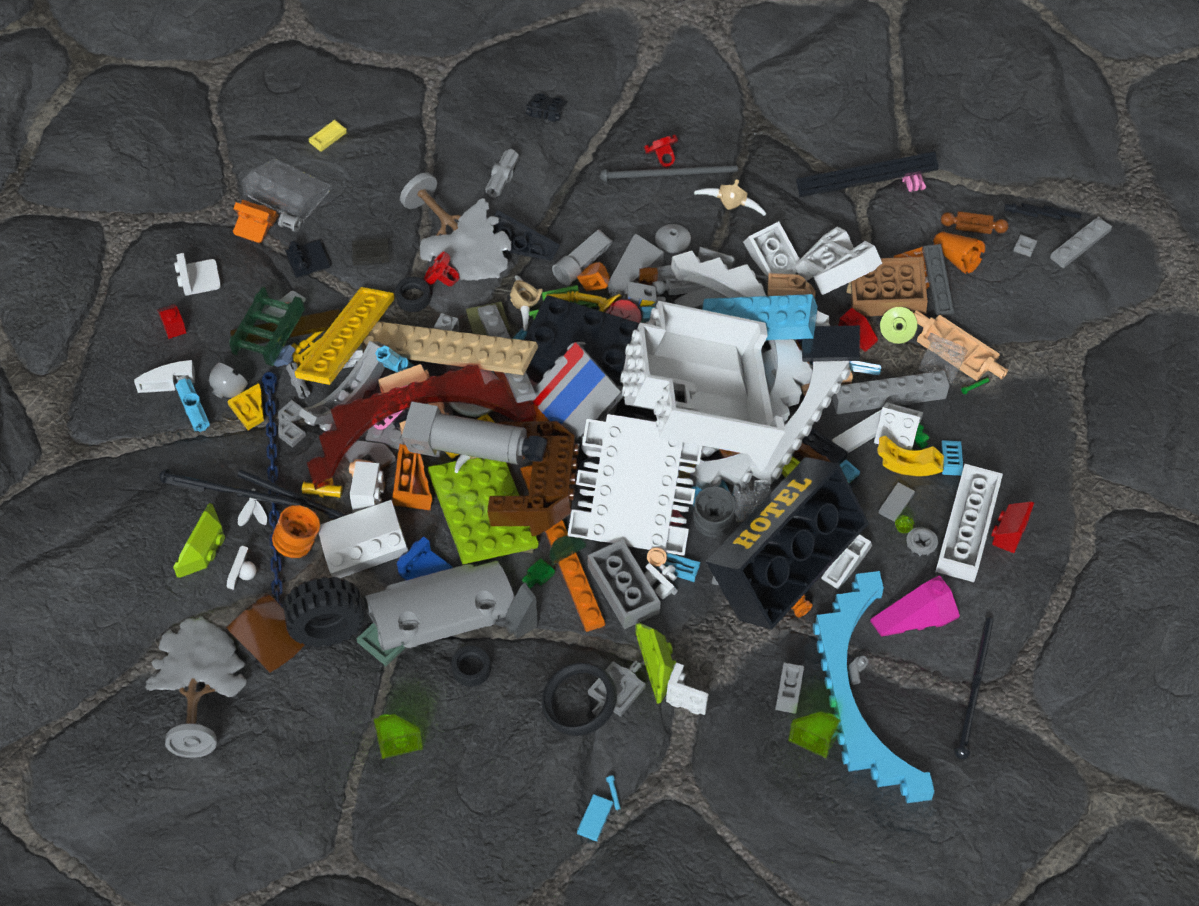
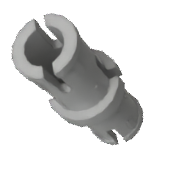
[286,363,310,399]

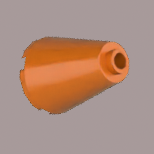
[933,232,985,274]

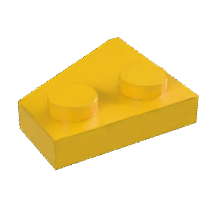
[227,383,264,430]

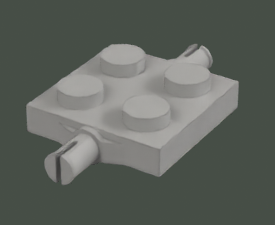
[588,661,646,717]

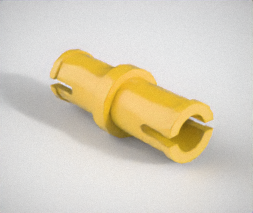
[302,482,343,498]

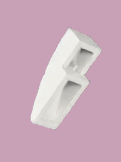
[134,360,195,393]
[821,535,872,589]

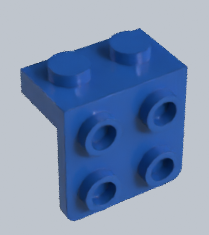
[397,537,453,580]

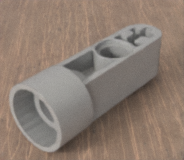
[552,229,613,286]

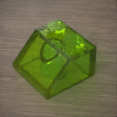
[788,711,840,758]
[374,714,423,759]

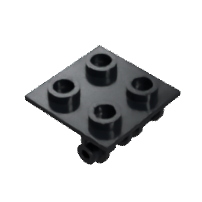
[526,93,568,122]
[285,240,330,278]

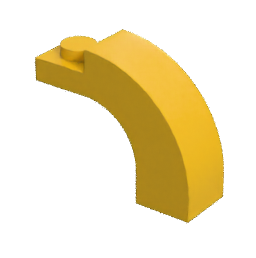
[878,436,944,476]

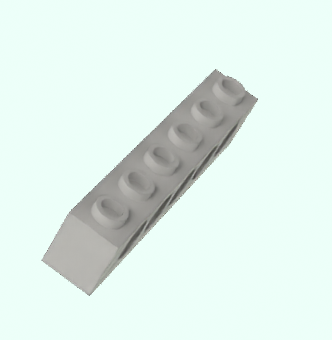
[832,371,949,414]

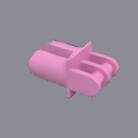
[902,174,926,192]

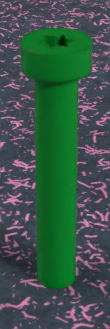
[961,377,989,394]

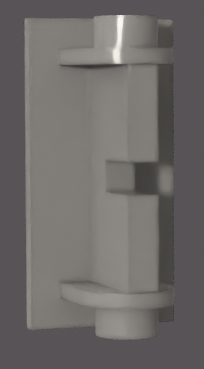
[698,247,736,270]

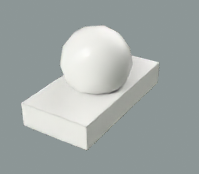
[227,546,257,590]

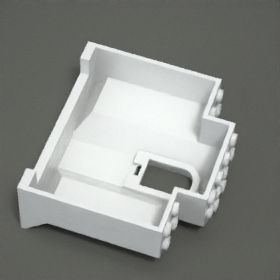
[621,301,785,471]

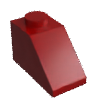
[157,304,186,339]
[839,308,878,352]

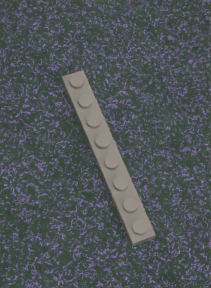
[478,304,536,403]

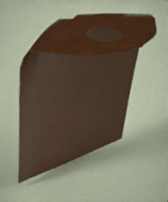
[226,594,304,673]

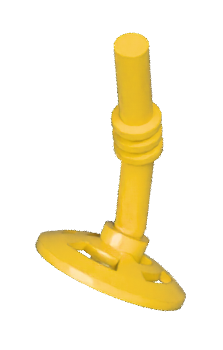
[546,291,622,313]

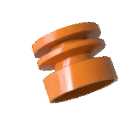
[272,505,320,558]

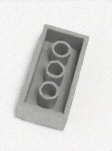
[588,540,660,629]

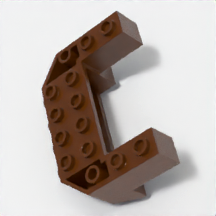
[487,421,579,536]

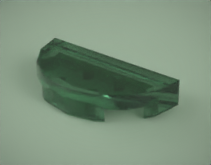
[550,536,586,565]

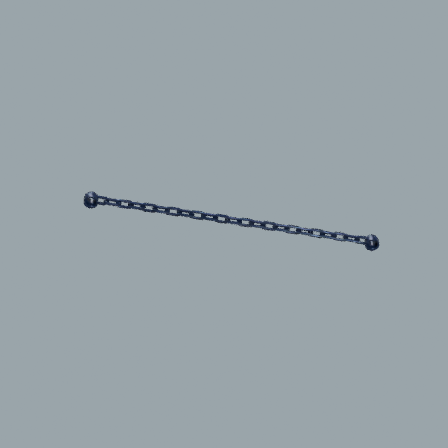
[262,372,283,608]

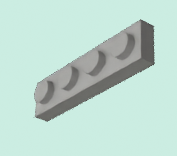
[1050,216,1112,268]

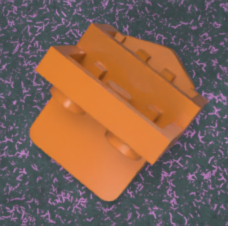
[233,200,279,243]

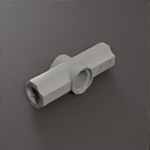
[485,149,519,198]

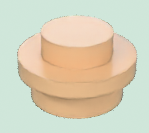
[647,547,667,567]

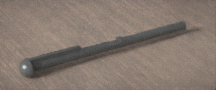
[600,165,738,182]

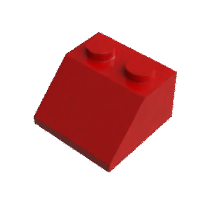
[991,502,1034,553]

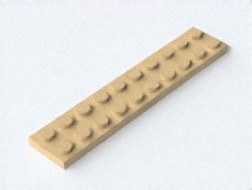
[361,322,538,375]

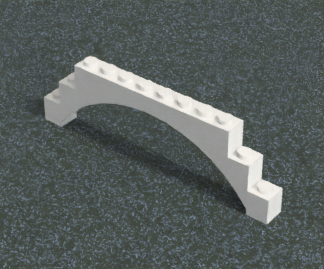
[671,251,813,425]
[690,311,851,489]

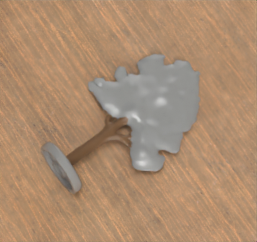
[400,172,511,281]
[146,616,247,758]

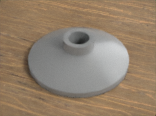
[655,224,691,253]

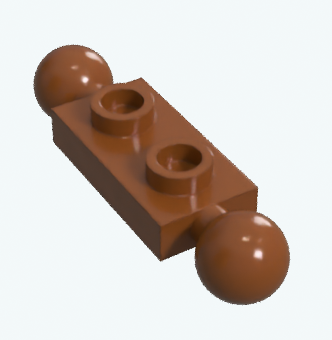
[941,211,1008,234]

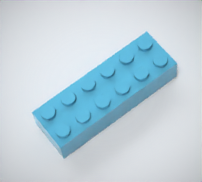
[702,294,818,340]

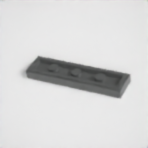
[922,244,954,317]

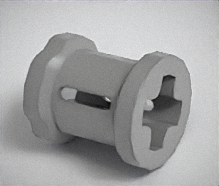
[278,211,302,232]

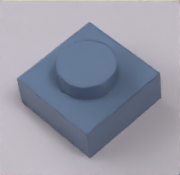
[272,345,295,367]

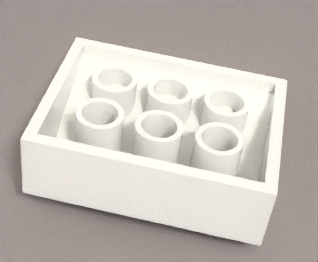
[318,500,409,578]

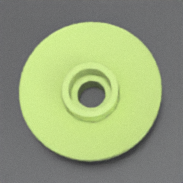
[880,307,917,344]

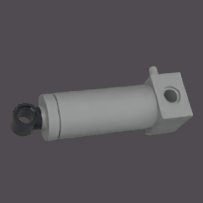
[401,402,547,465]

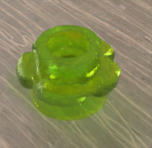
[895,515,914,533]

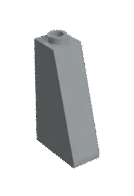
[608,234,664,300]

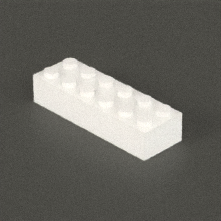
[935,464,1003,582]

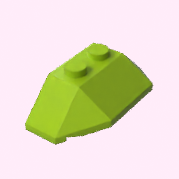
[173,503,225,578]
[635,623,677,704]

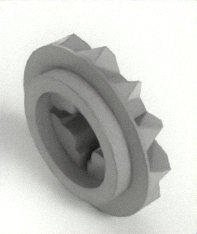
[906,527,938,556]

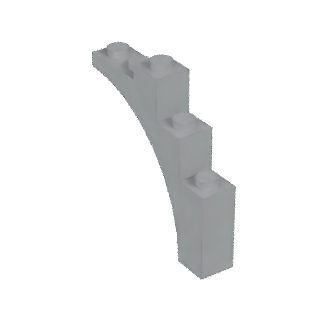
[299,341,391,432]

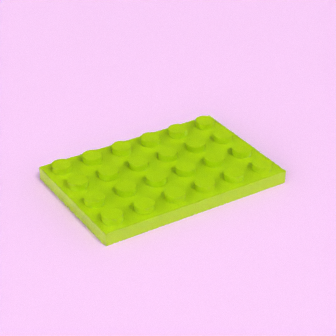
[428,458,539,564]

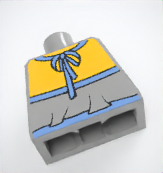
[622,282,665,308]

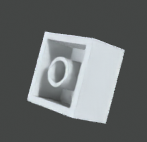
[350,461,385,513]

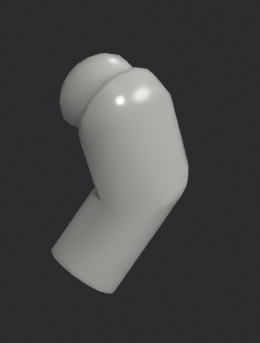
[848,656,869,685]

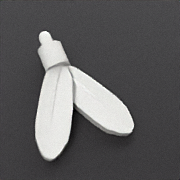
[238,488,268,526]

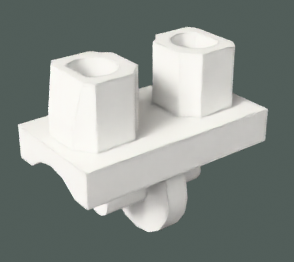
[644,563,678,599]

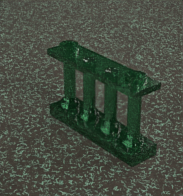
[229,287,305,366]

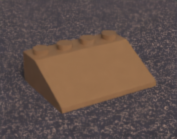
[850,257,928,316]

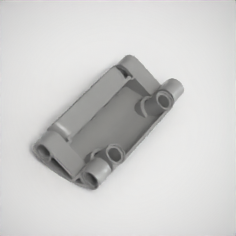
[363,561,515,651]

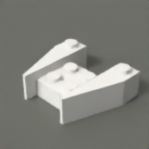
[794,227,882,295]

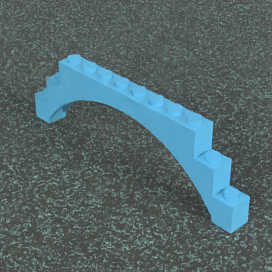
[813,571,934,803]

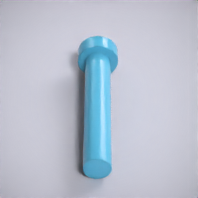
[606,776,621,810]

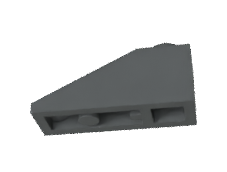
[505,583,537,639]

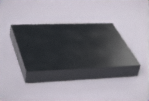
[802,325,860,362]

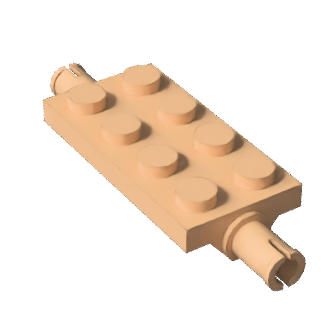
[913,310,1008,381]

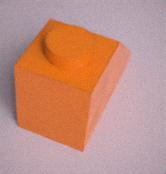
[577,262,610,291]

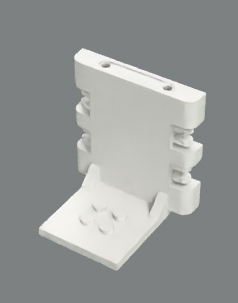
[568,414,703,556]

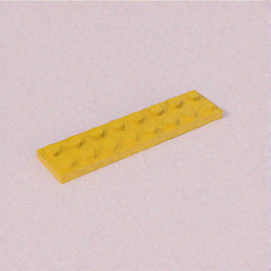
[295,287,395,385]

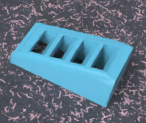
[941,440,963,476]

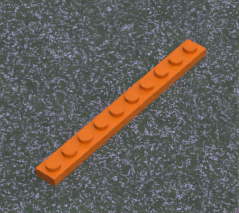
[520,464,605,632]

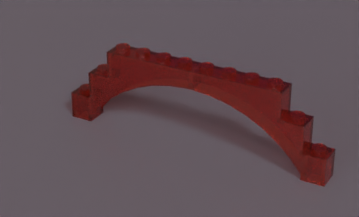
[307,365,536,490]

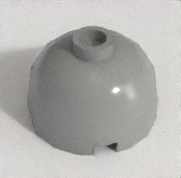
[209,363,248,398]

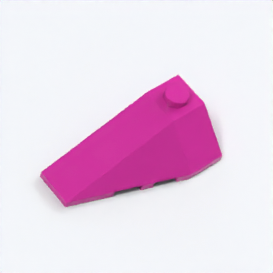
[870,576,960,637]

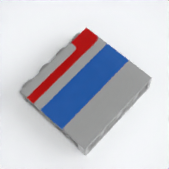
[531,342,624,445]

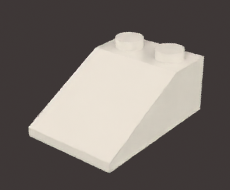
[743,222,800,276]

